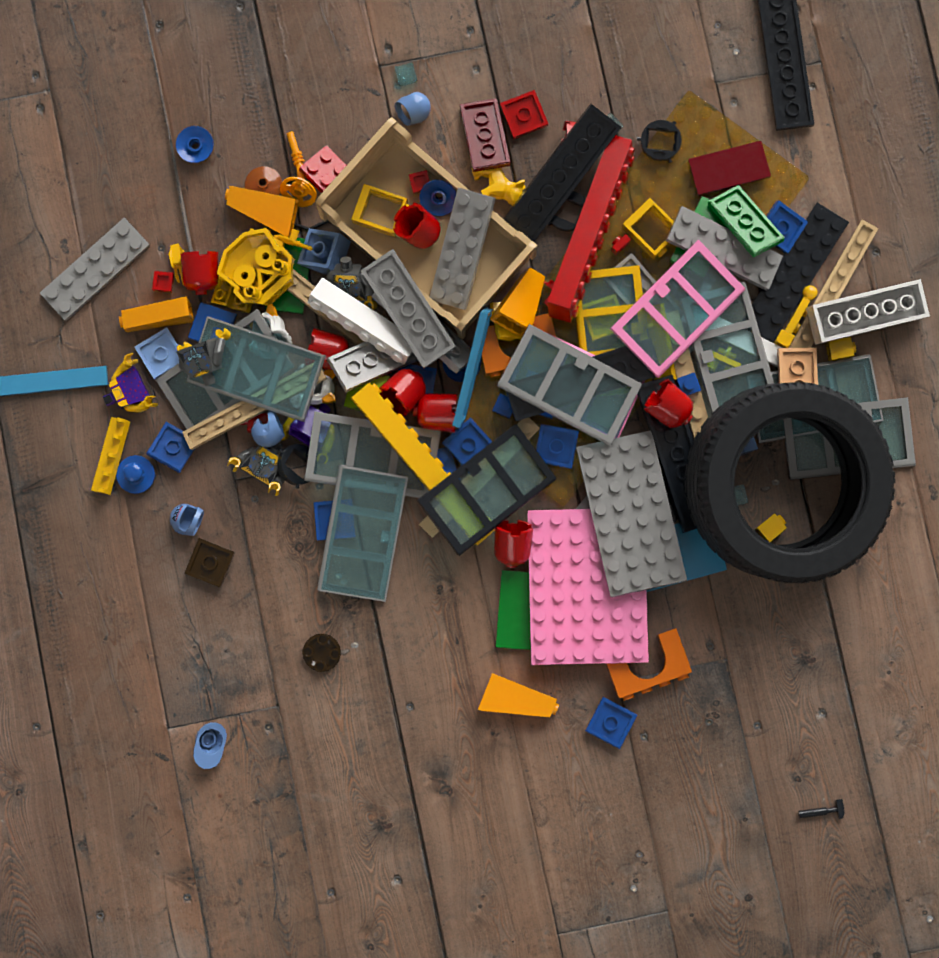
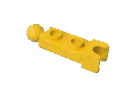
[774,285,818,348]

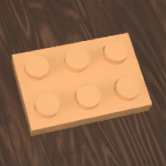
[777,348,818,385]

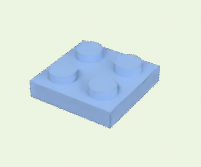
[135,327,179,380]

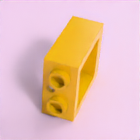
[351,184,409,238]
[622,198,674,260]

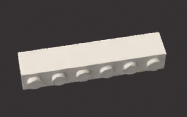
[307,278,413,365]

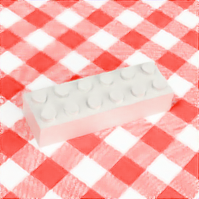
[806,279,930,345]

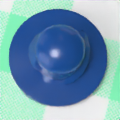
[116,455,156,494]

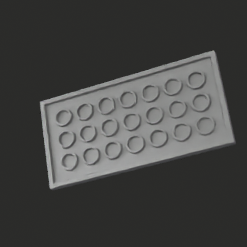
[576,431,687,598]

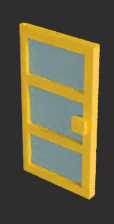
[576,265,652,397]

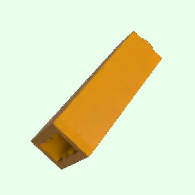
[225,186,299,237]
[490,268,545,338]
[119,296,194,332]
[478,673,559,717]

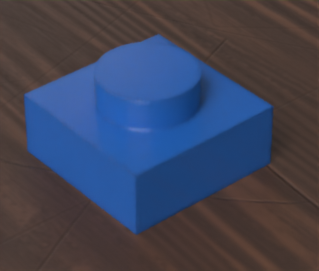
[676,372,701,396]
[492,393,512,419]

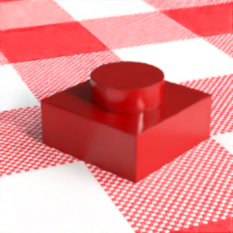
[408,170,430,194]
[611,234,631,256]
[152,271,174,293]

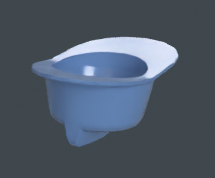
[193,722,227,769]

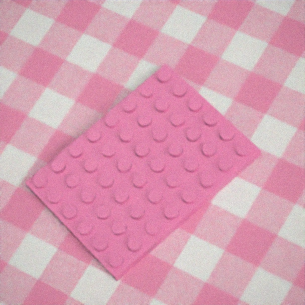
[528,509,649,665]

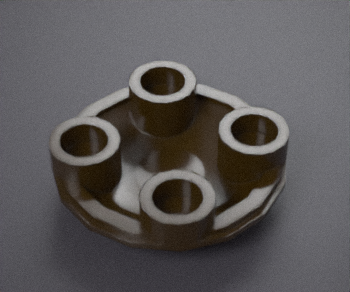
[302,633,341,672]

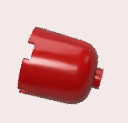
[393,202,441,249]
[181,251,219,295]
[305,328,349,370]
[379,369,426,417]
[644,379,694,428]
[413,393,458,433]
[494,519,533,568]

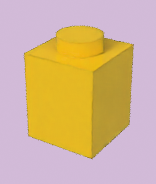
[825,337,856,361]
[755,513,787,542]

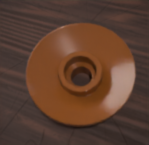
[245,166,282,195]

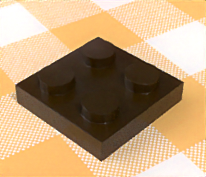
[184,538,235,588]

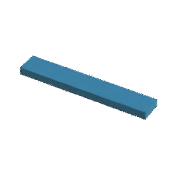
[0,366,109,397]

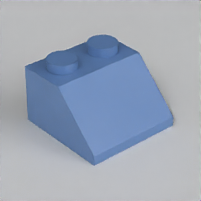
[297,229,351,275]

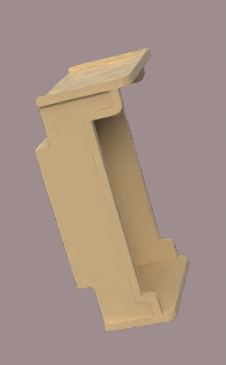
[316,117,538,339]

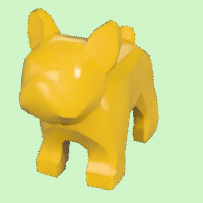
[471,168,526,206]

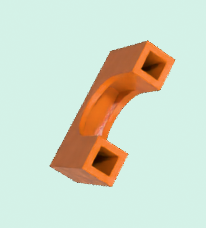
[475,313,559,378]
[606,628,692,701]

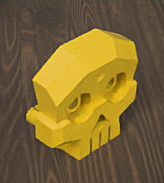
[217,228,295,306]

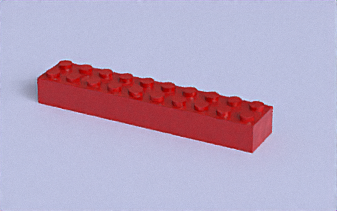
[547,135,635,323]

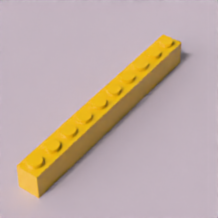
[350,382,495,546]

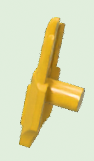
[274,229,313,250]
[168,243,184,285]

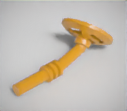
[280,131,317,207]

